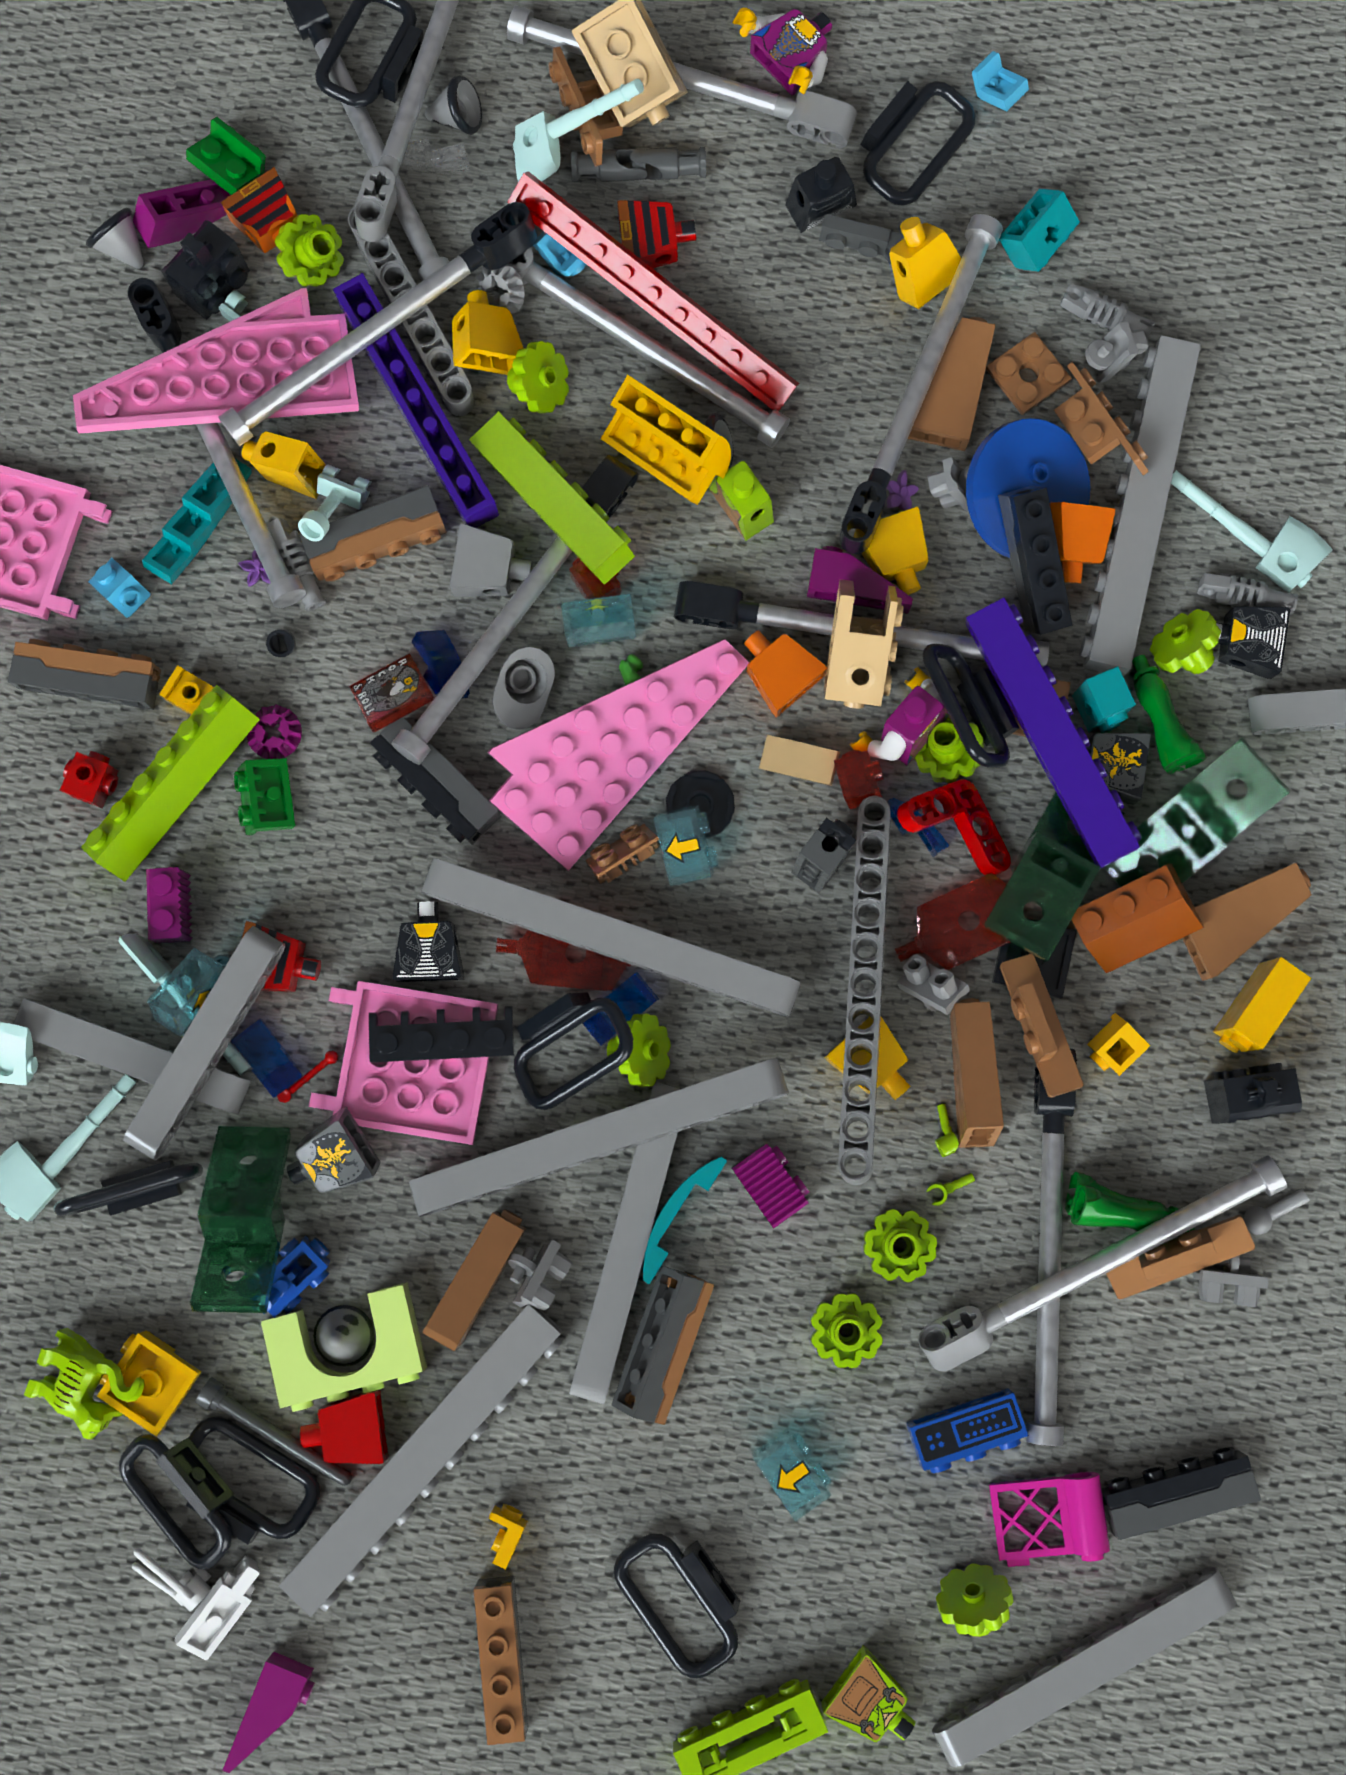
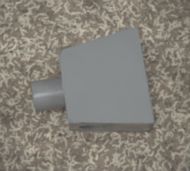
[449,524,533,597]

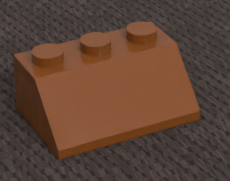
[1068,863,1204,973]

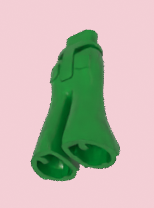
[1132,655,1207,774]
[1065,1172,1195,1234]

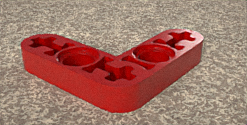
[897,779,1011,877]

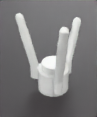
[132,1549,212,1612]

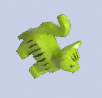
[24,1328,145,1439]

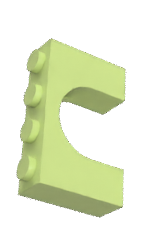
[261,1282,427,1412]

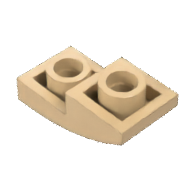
[759,735,840,786]

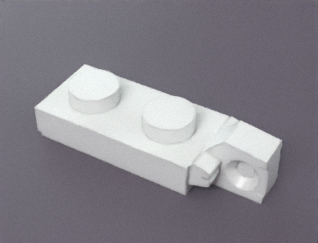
[175,1555,260,1660]

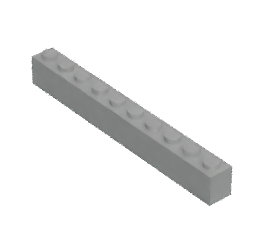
[1079,335,1201,677]
[279,1304,563,1617]

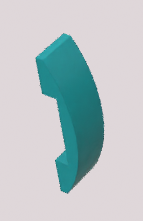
[643,1157,727,1284]

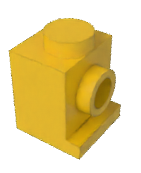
[159,665,214,715]
[1087,1013,1150,1076]

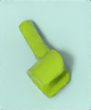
[935,1104,959,1157]
[926,1173,975,1206]

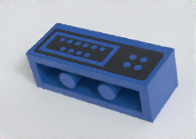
[906,1388,1029,1473]

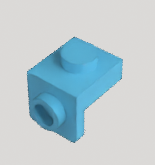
[972,51,1029,112]
[533,231,586,277]
[88,558,150,618]

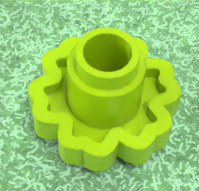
[275,214,344,287]
[507,341,569,414]
[1149,609,1221,674]
[914,717,984,784]
[607,1013,671,1087]
[863,1209,937,1283]
[810,1293,883,1368]
[936,1563,1014,1637]

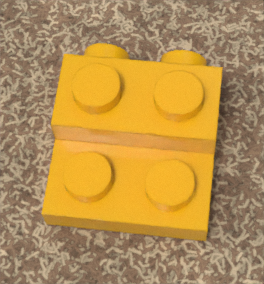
[97,1330,202,1437]

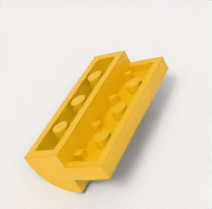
[601,374,731,505]

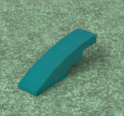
[142,459,252,585]

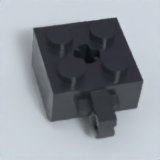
[161,220,250,320]
[1204,1063,1302,1124]

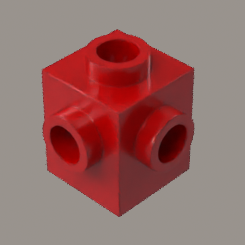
[60,751,119,809]

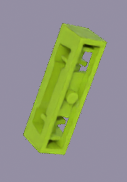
[673,1679,828,1775]

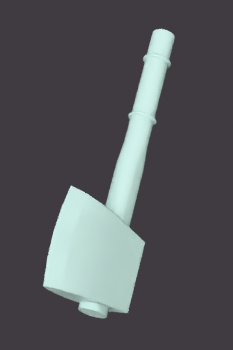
[513,79,644,182]
[1171,470,1333,593]
[118,933,251,1076]
[0,1022,38,1086]
[0,1074,137,1222]

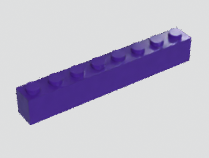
[333,273,499,528]
[965,598,1142,870]

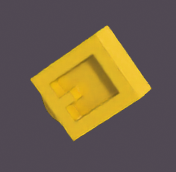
[489,1504,528,1570]

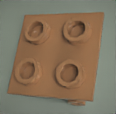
[585,824,659,884]

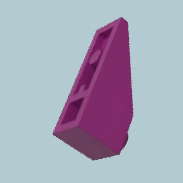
[133,179,231,248]
[807,546,913,614]
[222,1652,315,1773]

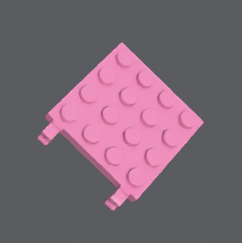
[0,465,113,621]
[309,981,499,1145]

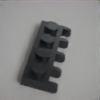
[369,1006,515,1063]

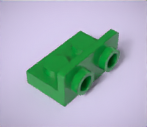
[186,117,266,195]
[234,758,295,835]

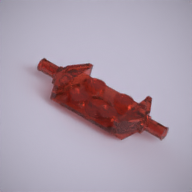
[894,873,1045,971]
[496,930,631,992]

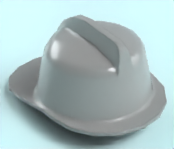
[492,646,555,729]

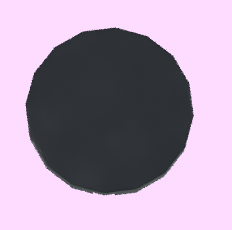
[666,770,735,839]

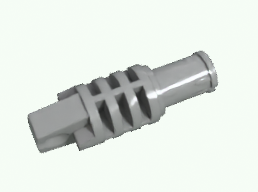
[1060,283,1155,339]
[268,518,326,611]
[1197,573,1298,616]

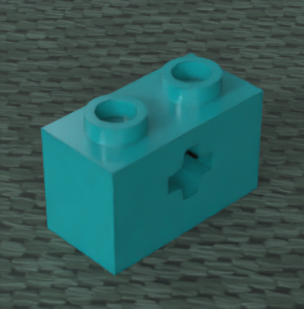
[999,188,1080,272]
[1072,666,1136,733]

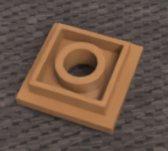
[986,332,1072,415]

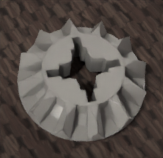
[476,264,525,315]

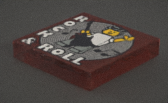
[349,653,434,733]

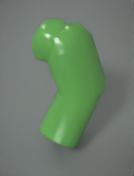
[619,654,643,685]

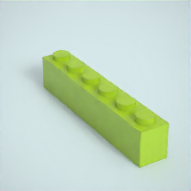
[469,411,635,585]
[81,685,260,882]

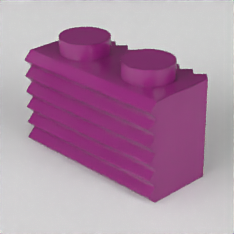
[146,867,193,943]
[731,1143,810,1229]

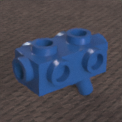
[249,1235,330,1317]

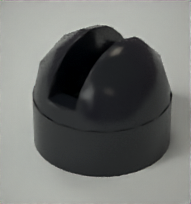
[266,629,296,657]

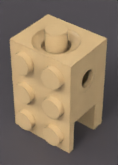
[571,0,688,128]
[824,579,903,709]

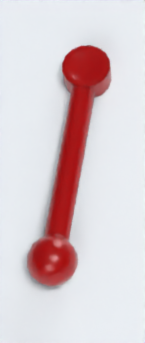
[277,1050,338,1103]

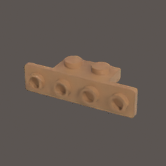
[549,46,623,166]
[1054,361,1149,476]
[1000,954,1083,1098]
[1106,1215,1255,1299]

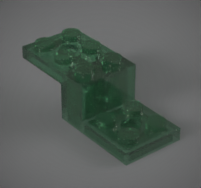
[1104,738,1290,887]
[983,792,1125,962]
[190,1126,291,1313]

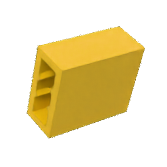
[1213,957,1311,1053]

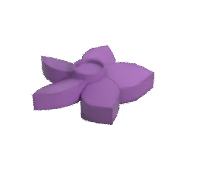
[887,470,919,511]
[238,550,271,587]

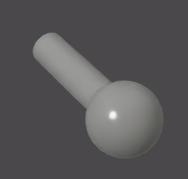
[1243,1188,1310,1235]

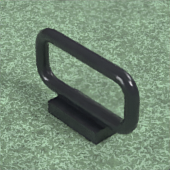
[315,0,423,107]
[860,81,976,206]
[923,644,1020,768]
[513,992,634,1110]
[54,1160,203,1216]
[186,1417,320,1545]
[119,1434,234,1569]
[614,1534,740,1678]

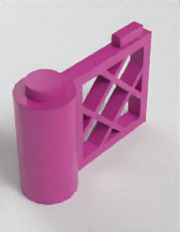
[989,1472,1110,1567]

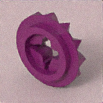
[247,704,302,759]

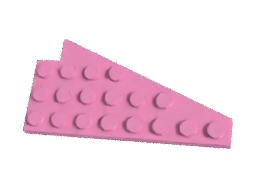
[73,288,359,434]
[487,639,749,871]

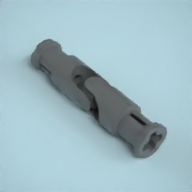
[571,147,706,182]

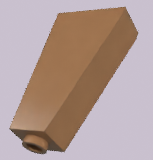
[908,317,995,451]
[1182,863,1312,981]
[950,998,1004,1148]
[422,1209,526,1351]

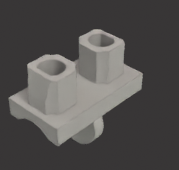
[1085,321,1148,383]
[927,457,970,512]
[897,954,970,1015]
[507,1240,572,1311]
[1193,1255,1269,1307]

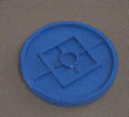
[966,418,1090,558]

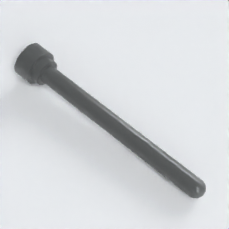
[195,1377,352,1486]

